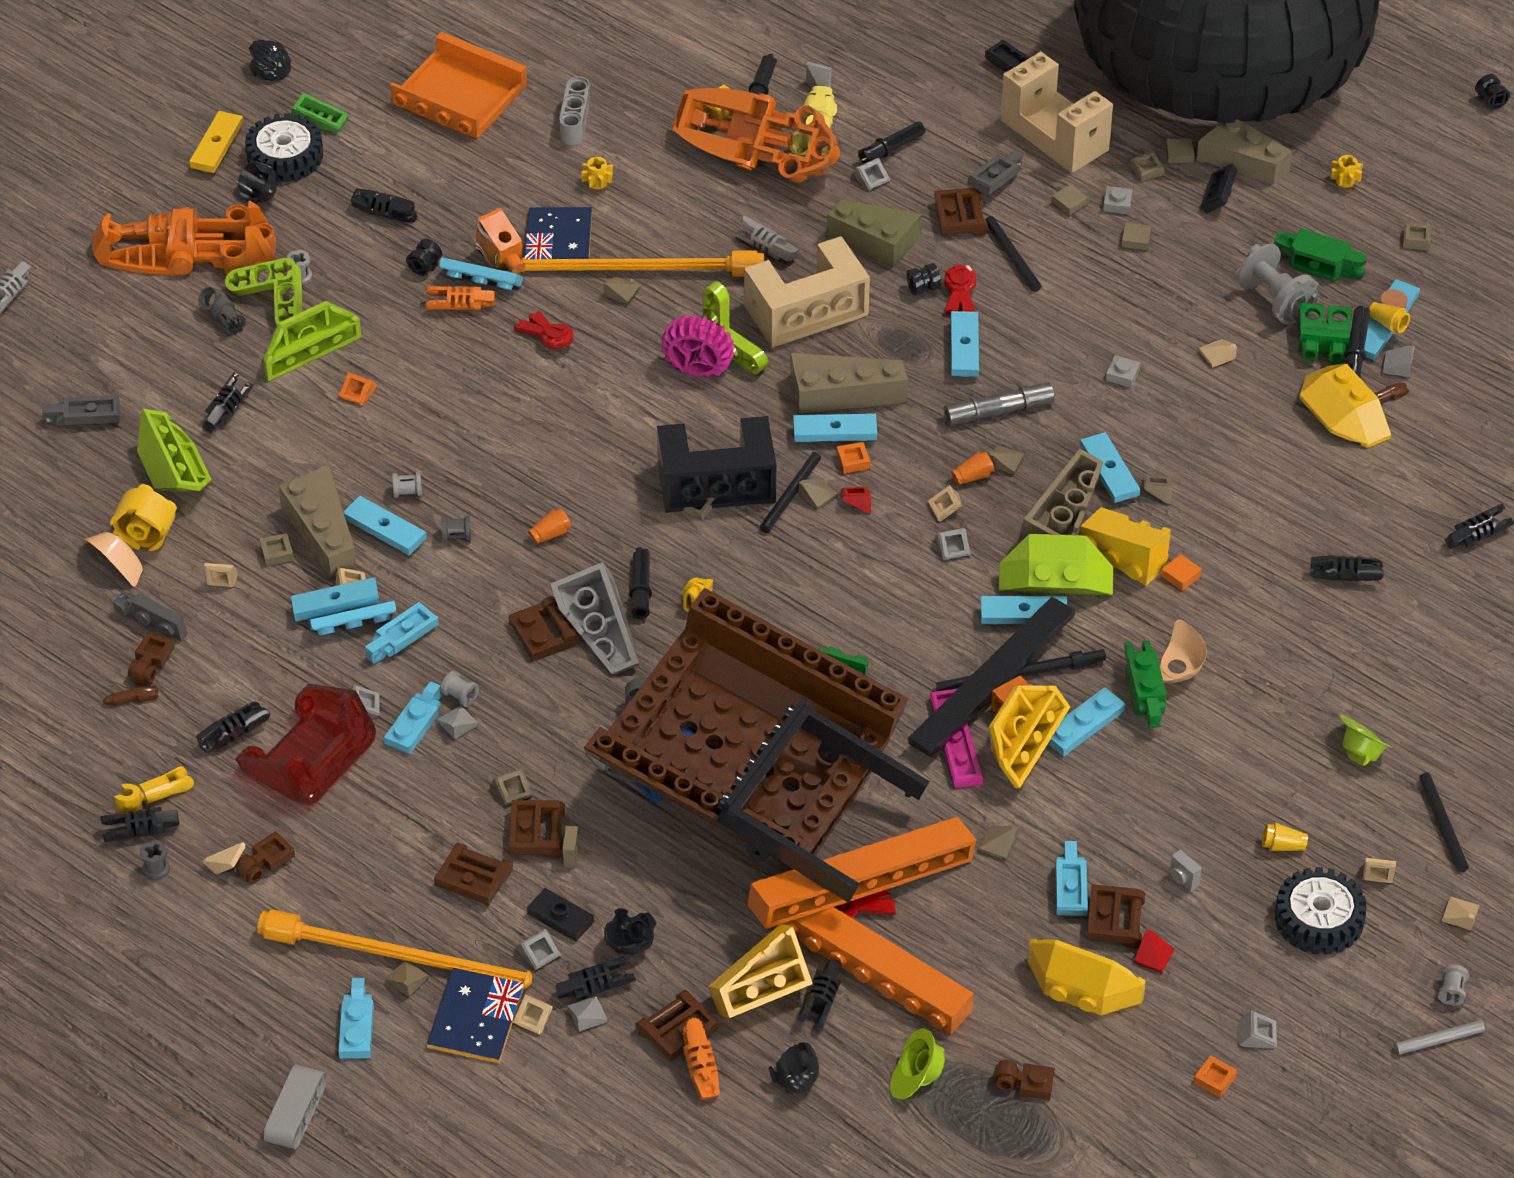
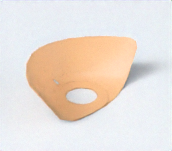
[83,532,143,587]
[1160,619,1207,684]

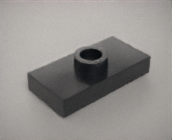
[985,40,1030,72]
[1201,164,1238,214]
[527,888,594,941]

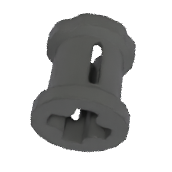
[441,515,471,542]
[140,840,170,880]

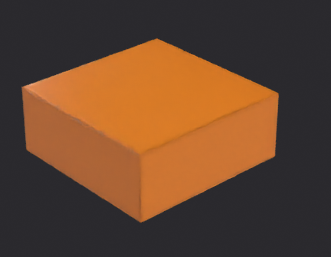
[836,442,870,474]
[1161,554,1202,591]
[1193,1055,1237,1098]

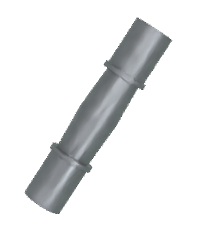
[944,382,1054,427]

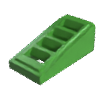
[290,93,349,133]

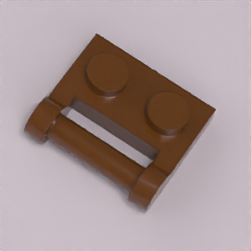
[934,188,989,235]
[509,596,580,661]
[509,800,566,858]
[434,842,513,905]
[1087,884,1145,948]
[635,990,719,1061]

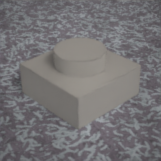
[1103,186,1133,215]
[1106,355,1141,388]
[1170,850,1202,892]

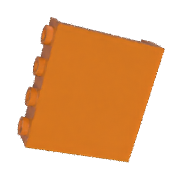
[390,32,528,139]

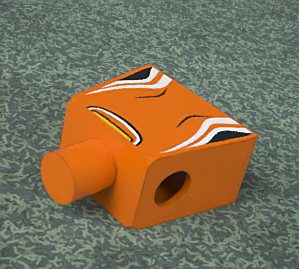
[475,208,525,274]

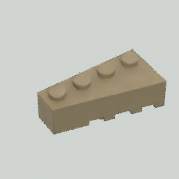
[790,353,908,414]
[1018,448,1103,541]
[279,465,356,580]

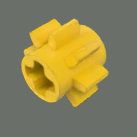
[1330,155,1363,188]
[581,157,613,189]

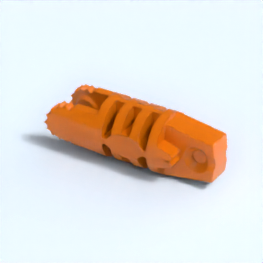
[426,286,495,311]
[682,1017,720,1100]

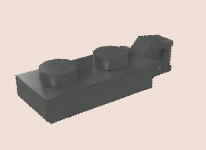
[967,150,1024,195]
[42,395,120,425]
[113,590,188,641]

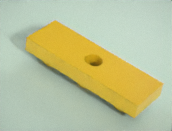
[189,111,244,173]

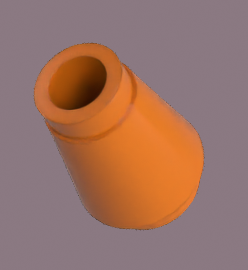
[951,451,995,486]
[528,508,572,545]

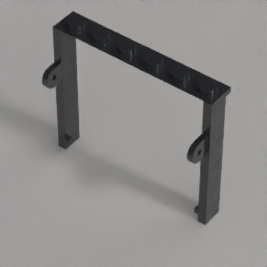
[716,697,930,903]

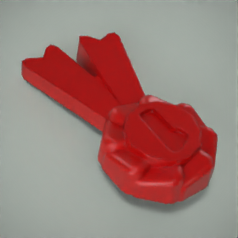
[944,264,977,315]
[514,311,574,349]
[835,890,896,919]

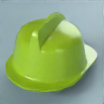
[1339,715,1392,766]
[890,1028,945,1100]

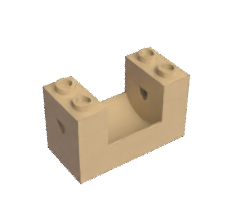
[1000,51,1113,173]
[744,236,870,348]

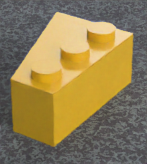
[1080,507,1171,586]

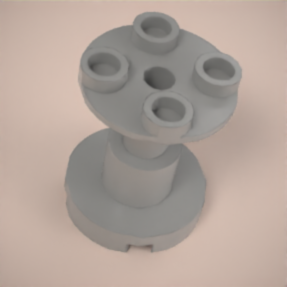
[1234,244,1320,325]

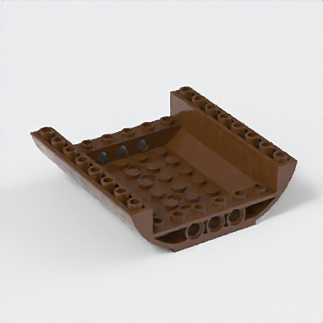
[584,588,908,869]

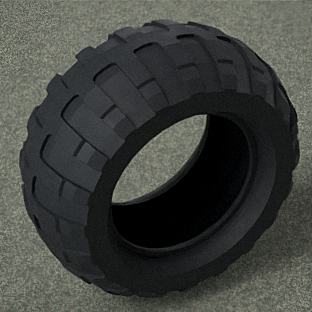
[1074,0,1380,123]

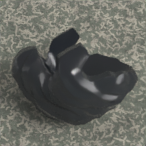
[248,39,291,81]
[237,161,278,204]
[604,908,657,955]
[768,1042,819,1094]

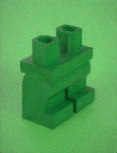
[1298,303,1352,363]

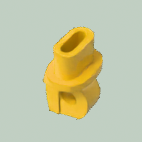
[683,578,713,612]

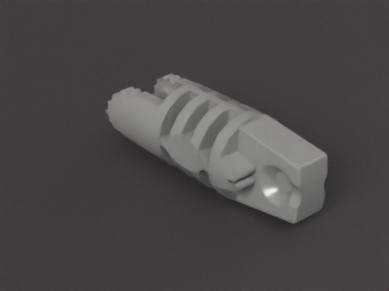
[736,215,799,261]
[0,261,31,314]

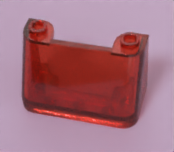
[235,683,376,806]

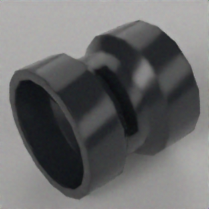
[1475,74,1510,110]
[406,238,442,276]
[906,263,941,295]

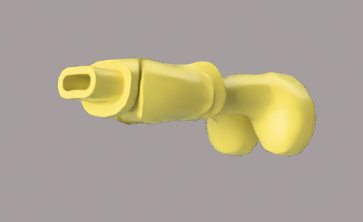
[789,86,837,156]

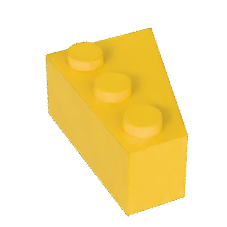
[708,924,812,1018]

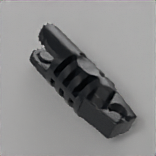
[351,188,417,223]
[202,372,253,433]
[1445,503,1514,549]
[1310,555,1384,582]
[196,701,270,753]
[100,807,180,842]
[555,955,636,1000]
[797,958,842,1031]

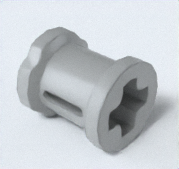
[286,250,312,285]
[392,472,422,498]
[441,671,480,707]
[1438,965,1469,1006]

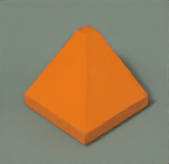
[338,372,377,406]

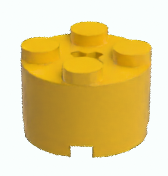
[110,484,177,551]

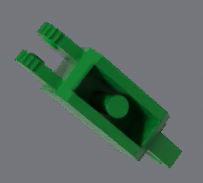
[1274,228,1367,281]
[1124,640,1167,728]

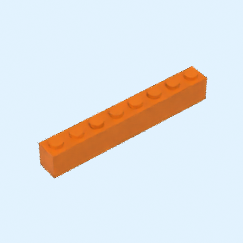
[747,817,976,929]
[773,872,974,1035]

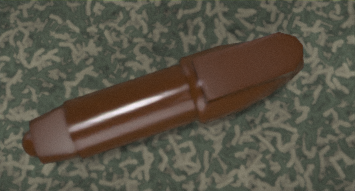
[1374,383,1409,402]
[103,686,158,705]

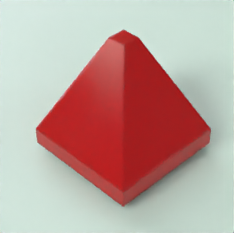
[841,487,871,513]
[1134,929,1174,973]

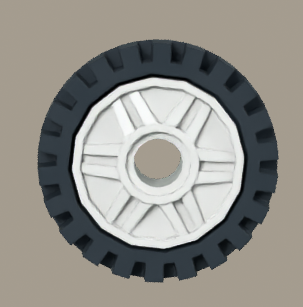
[245,113,323,182]
[1275,867,1367,955]

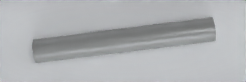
[1394,1020,1485,1055]

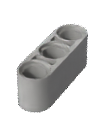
[559,76,590,146]
[264,1064,327,1150]

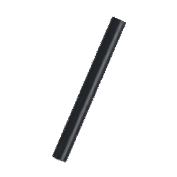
[985,216,1042,292]
[760,452,821,533]
[1419,773,1469,872]

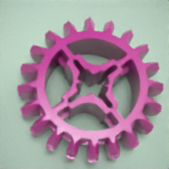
[661,314,734,378]

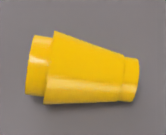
[1369,302,1410,333]
[1262,822,1308,851]

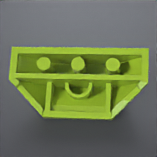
[263,301,361,382]
[137,409,212,493]
[999,534,1113,596]

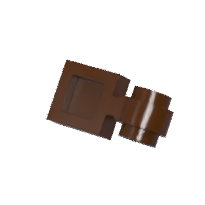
[128,632,174,685]
[235,831,295,883]
[993,1060,1055,1100]

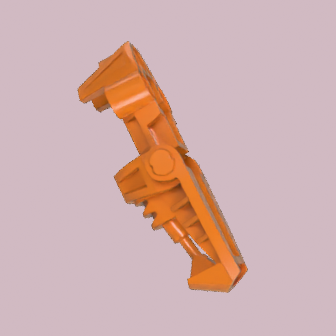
[672,88,840,184]
[91,201,276,275]

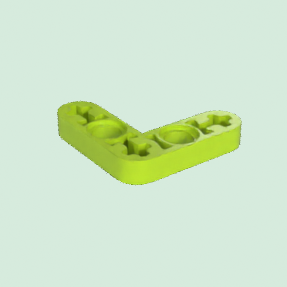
[225,258,302,325]
[702,282,769,375]

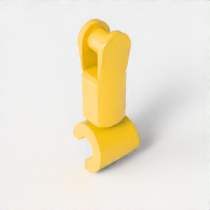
[114,766,194,814]

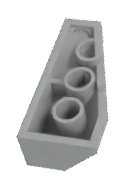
[550,562,640,675]

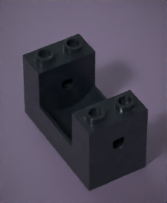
[657,416,777,513]

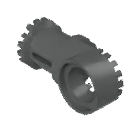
[198,287,246,335]

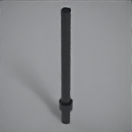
[936,649,1106,691]

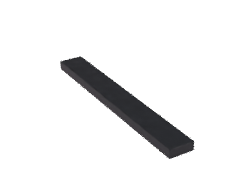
[908,596,1075,758]

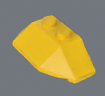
[1299,364,1391,448]
[989,686,1070,789]
[1027,939,1146,1016]

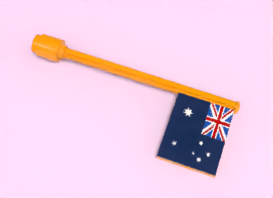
[522,207,764,277]
[257,909,532,1063]

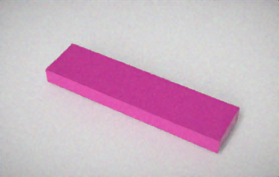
[929,689,983,789]

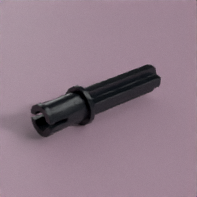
[749,53,777,95]
[858,121,926,164]
[1344,306,1370,379]
[629,547,652,619]

